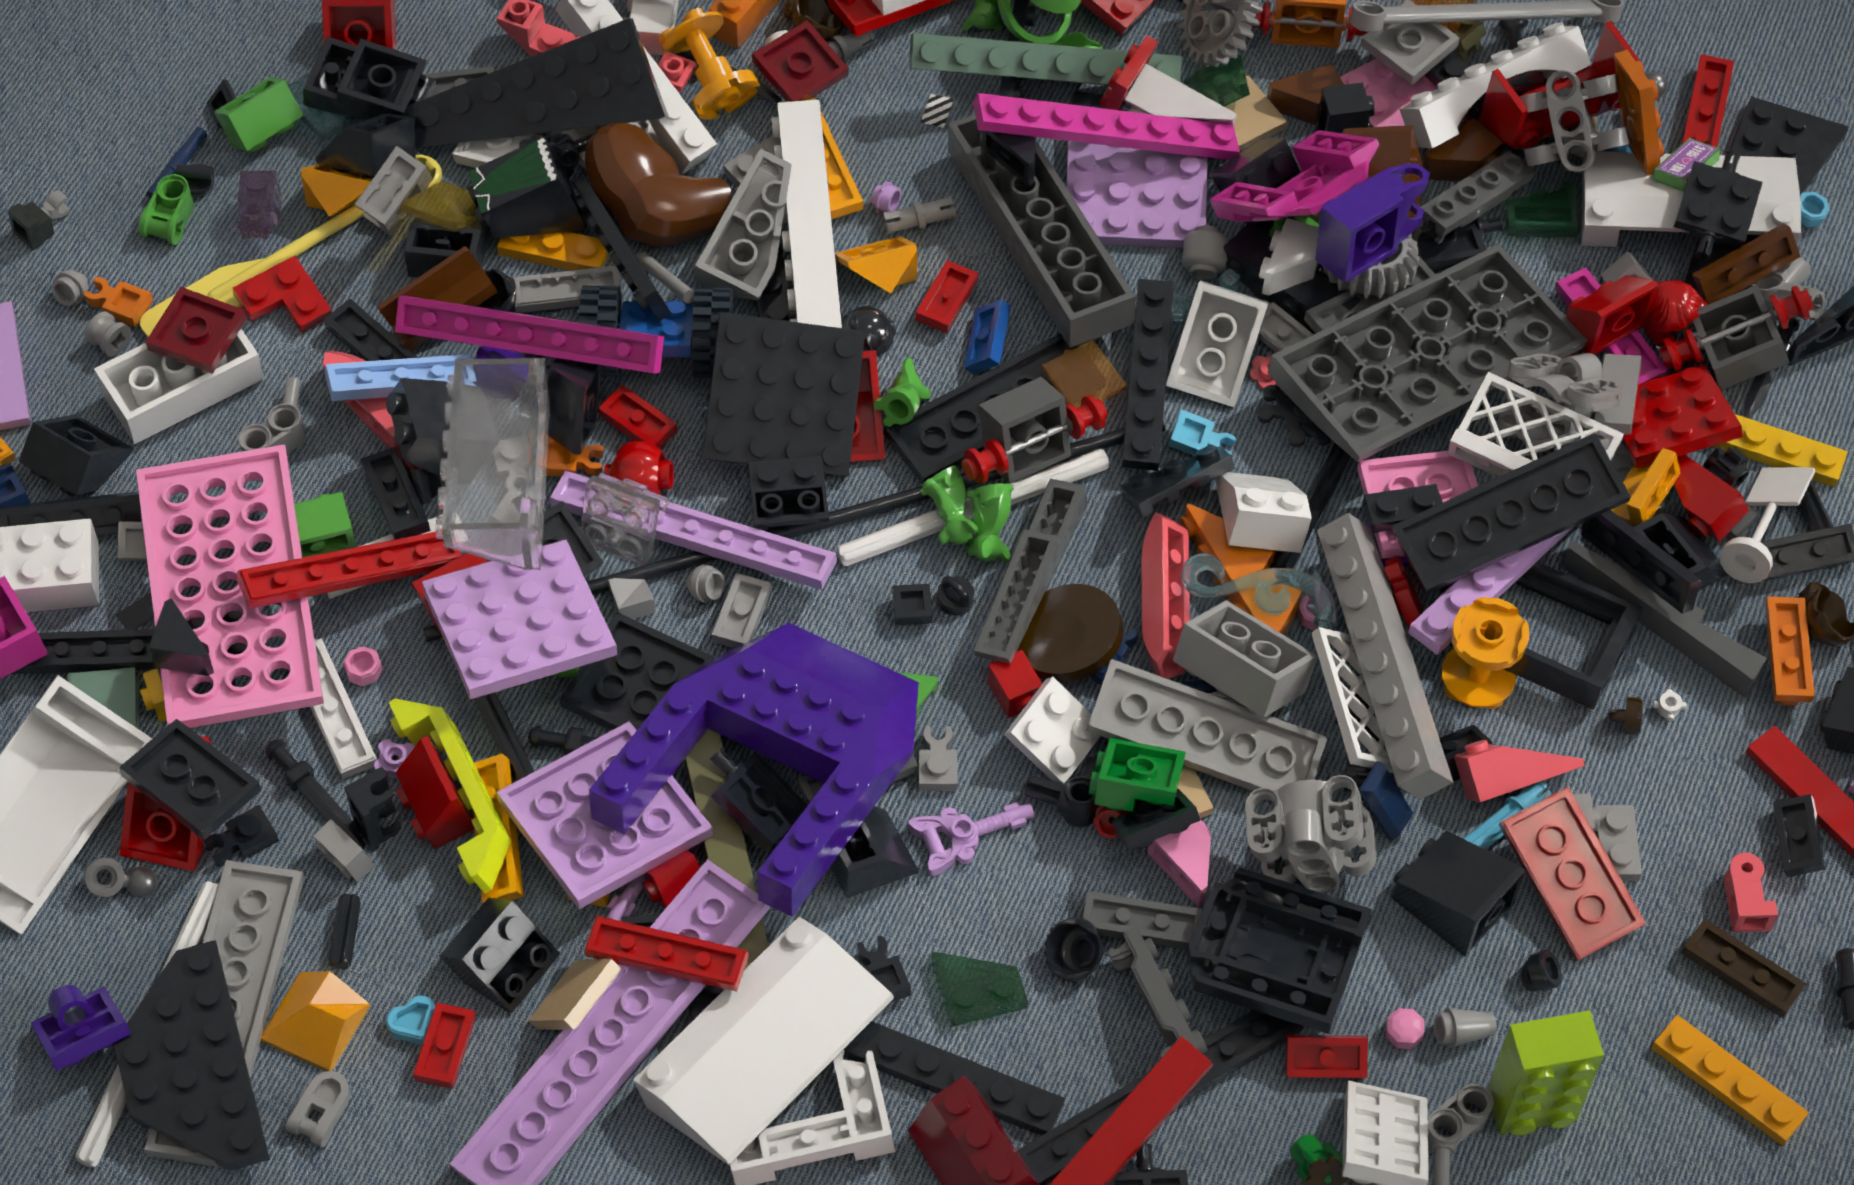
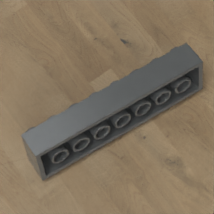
[948,114,1136,348]

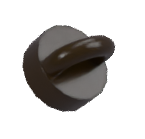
[1607,697,1643,735]

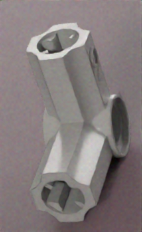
[1752,255,1826,321]

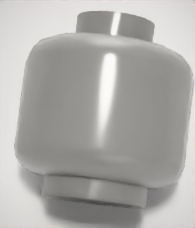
[1181,225,1229,281]

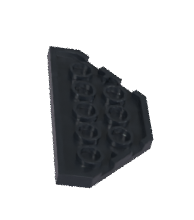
[114,940,270,1171]

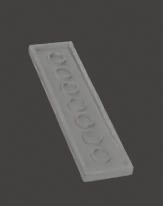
[144,860,304,1168]

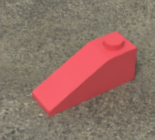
[1454,740,1585,802]

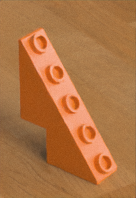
[1179,503,1303,636]

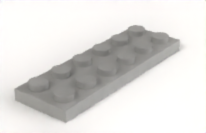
[1086,659,1327,791]

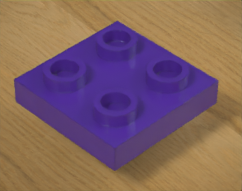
[30,985,131,1071]

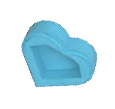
[386,996,435,1045]

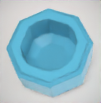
[1800,192,1830,227]

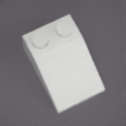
[1166,280,1268,407]
[1215,472,1312,553]

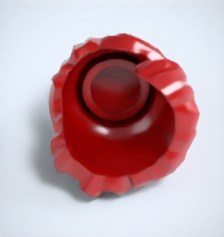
[1644,280,1708,347]

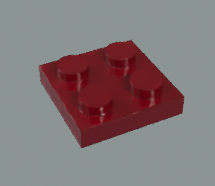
[752,20,849,102]
[146,287,247,374]

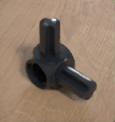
[1025,754,1098,827]

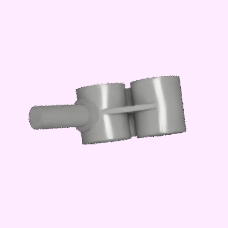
[238,377,305,454]
[1428,1084,1494,1185]

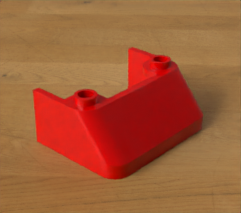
[1478,21,1641,149]

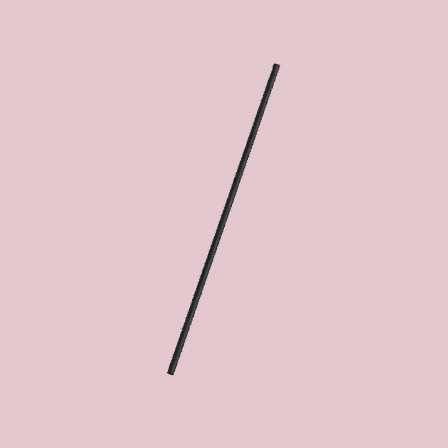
[423,420,1166,643]

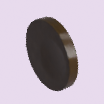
[1017,584,1124,682]

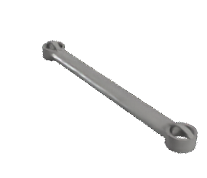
[1349,0,1624,32]

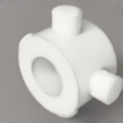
[1653,689,1687,721]

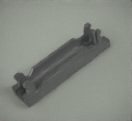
[1420,150,1535,245]
[1108,927,1208,1058]

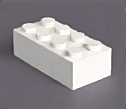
[94,329,265,444]
[0,519,99,612]

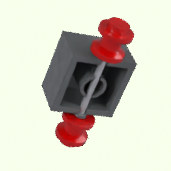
[1659,285,1815,389]
[962,377,1108,484]

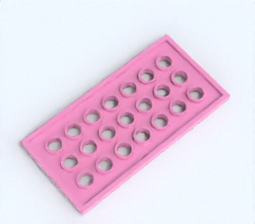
[136,444,324,728]

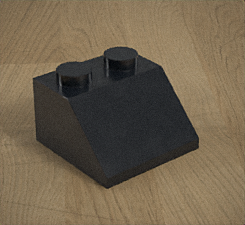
[541,358,601,455]
[19,414,133,496]

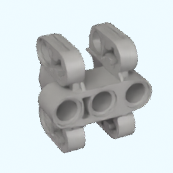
[1519,70,1631,172]
[1497,353,1623,455]
[1245,775,1376,892]

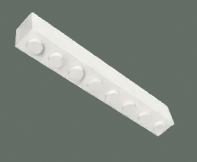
[771,100,842,328]

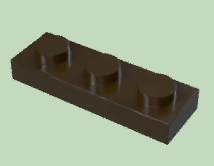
[1681,918,1807,1019]

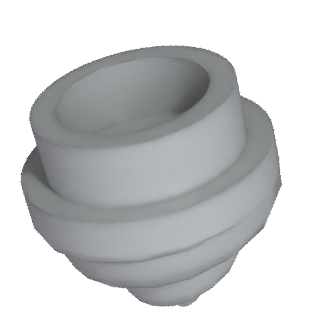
[51,270,88,306]
[685,565,725,603]

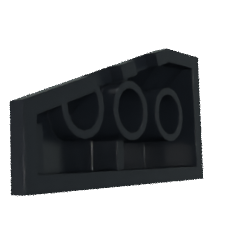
[1788,286,1854,366]

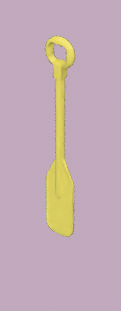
[140,155,442,338]

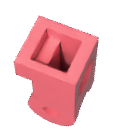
[1724,852,1778,932]

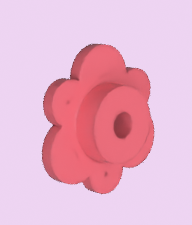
[1250,354,1279,389]

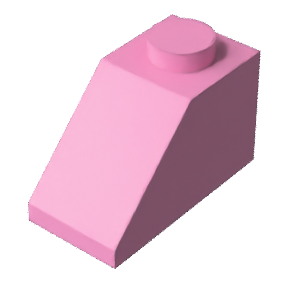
[1148,820,1211,908]

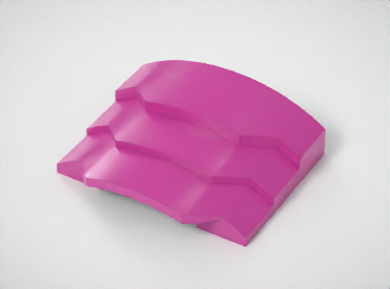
[1210,130,1379,222]

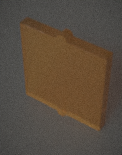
[1042,340,1127,408]

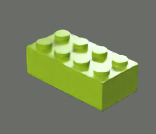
[1487,1010,1604,1136]

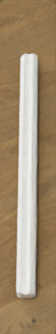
[837,449,1109,566]
[76,881,219,1167]

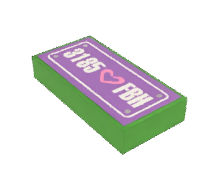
[1653,138,1720,191]

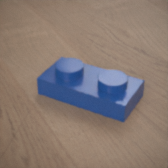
[964,299,1011,375]

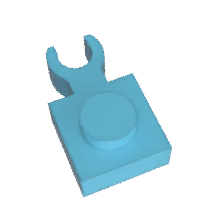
[1167,409,1236,456]

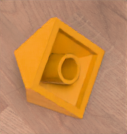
[301,164,373,217]
[834,236,917,294]
[261,971,370,1071]

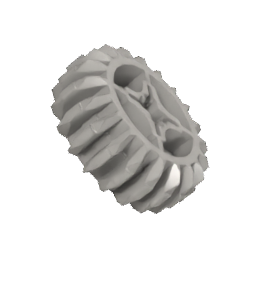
[1323,234,1419,299]

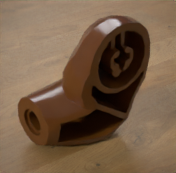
[585,123,733,249]

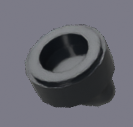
[937,576,974,615]
[1521,950,1562,992]

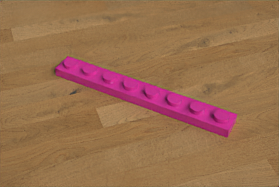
[973,93,1240,160]
[395,296,664,373]

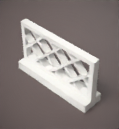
[1448,372,1624,477]
[1311,627,1394,773]

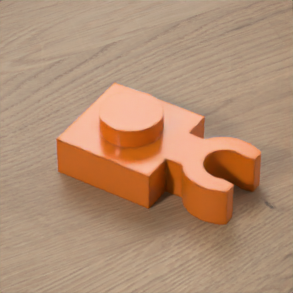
[84,277,154,327]
[539,436,604,477]

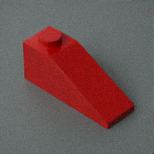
[1674,455,1749,542]

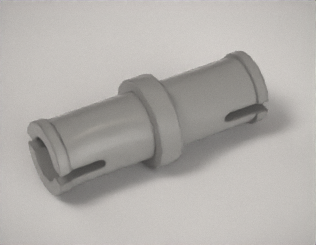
[883,196,956,235]

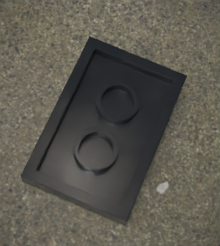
[119,719,261,841]

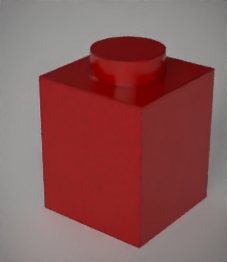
[987,650,1042,718]
[642,850,700,909]

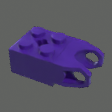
[1315,163,1430,283]

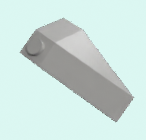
[693,148,792,300]

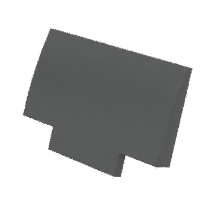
[1268,244,1588,462]

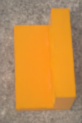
[1612,448,1680,526]

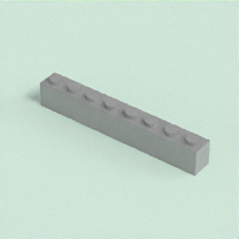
[1317,513,1453,799]

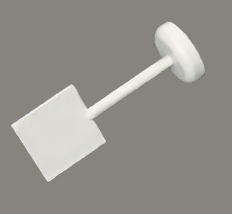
[1720,467,1815,583]

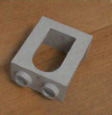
[355,146,433,236]

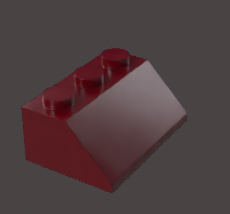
[907,1076,1039,1185]

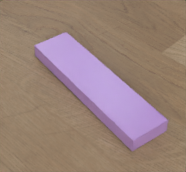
[0,301,31,431]

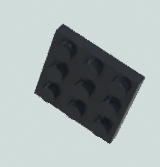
[560,612,715,730]

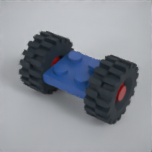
[579,285,733,378]

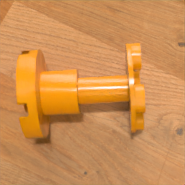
[658,8,760,120]
[1441,597,1529,709]

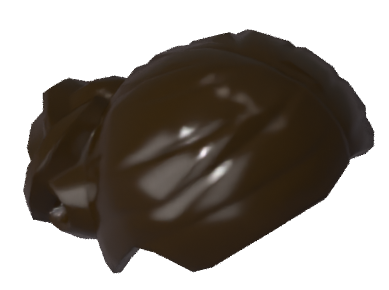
[783,0,843,41]
[1798,581,1854,646]

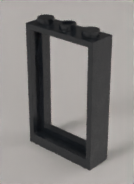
[1431,561,1643,710]

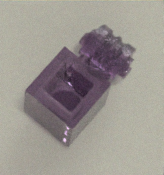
[237,171,282,239]

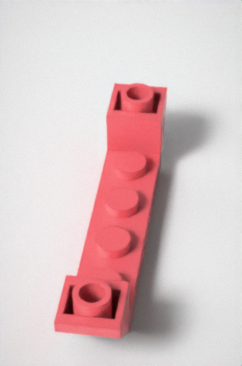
[496,0,697,93]

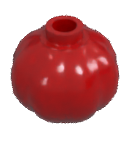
[604,441,674,503]

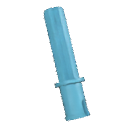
[1463,781,1551,849]

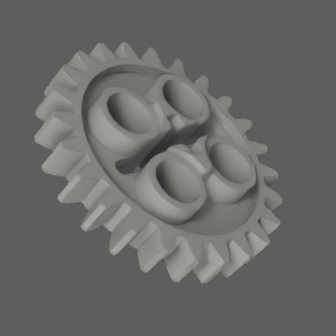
[1178,0,1263,68]

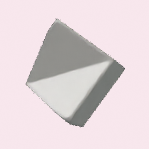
[608,578,656,619]

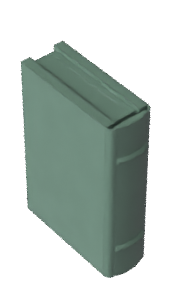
[66,667,140,730]

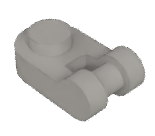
[286,1071,351,1148]

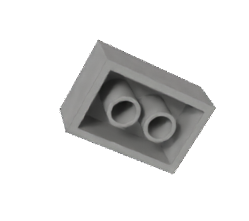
[1173,600,1317,718]

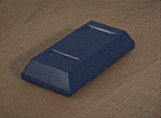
[1359,761,1414,841]

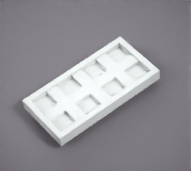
[1342,1080,1428,1185]

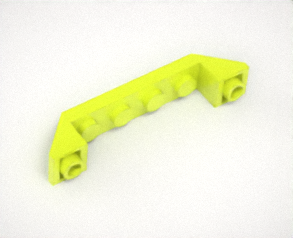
[389,698,512,894]

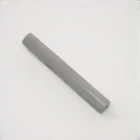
[637,252,694,304]

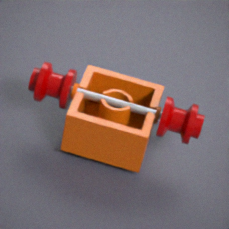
[1235,0,1369,49]

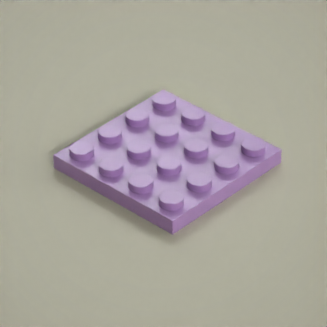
[1066,141,1207,248]
[422,540,617,699]
[497,721,713,909]

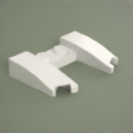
[730,1049,895,1185]

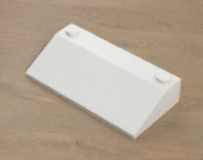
[1581,151,1801,247]
[0,675,152,935]
[633,917,894,1165]

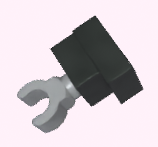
[8,190,71,250]

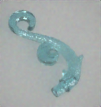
[1181,553,1337,630]

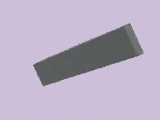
[974,478,1088,664]
[1562,541,1767,698]

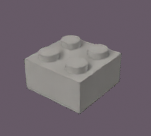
[313,819,375,883]

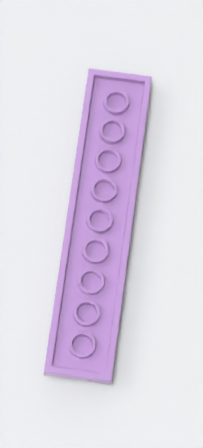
[450,859,770,1185]

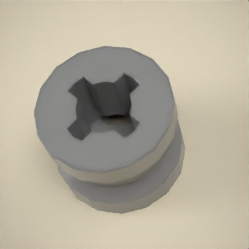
[84,311,131,357]

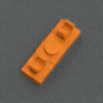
[1765,596,1815,706]

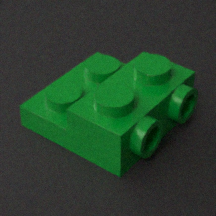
[1089,738,1186,812]

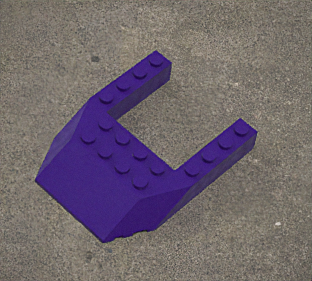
[589,622,919,917]

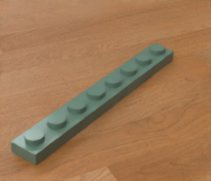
[909,33,1182,85]

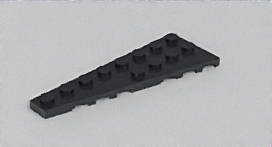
[404,18,669,148]
[1684,96,1849,293]

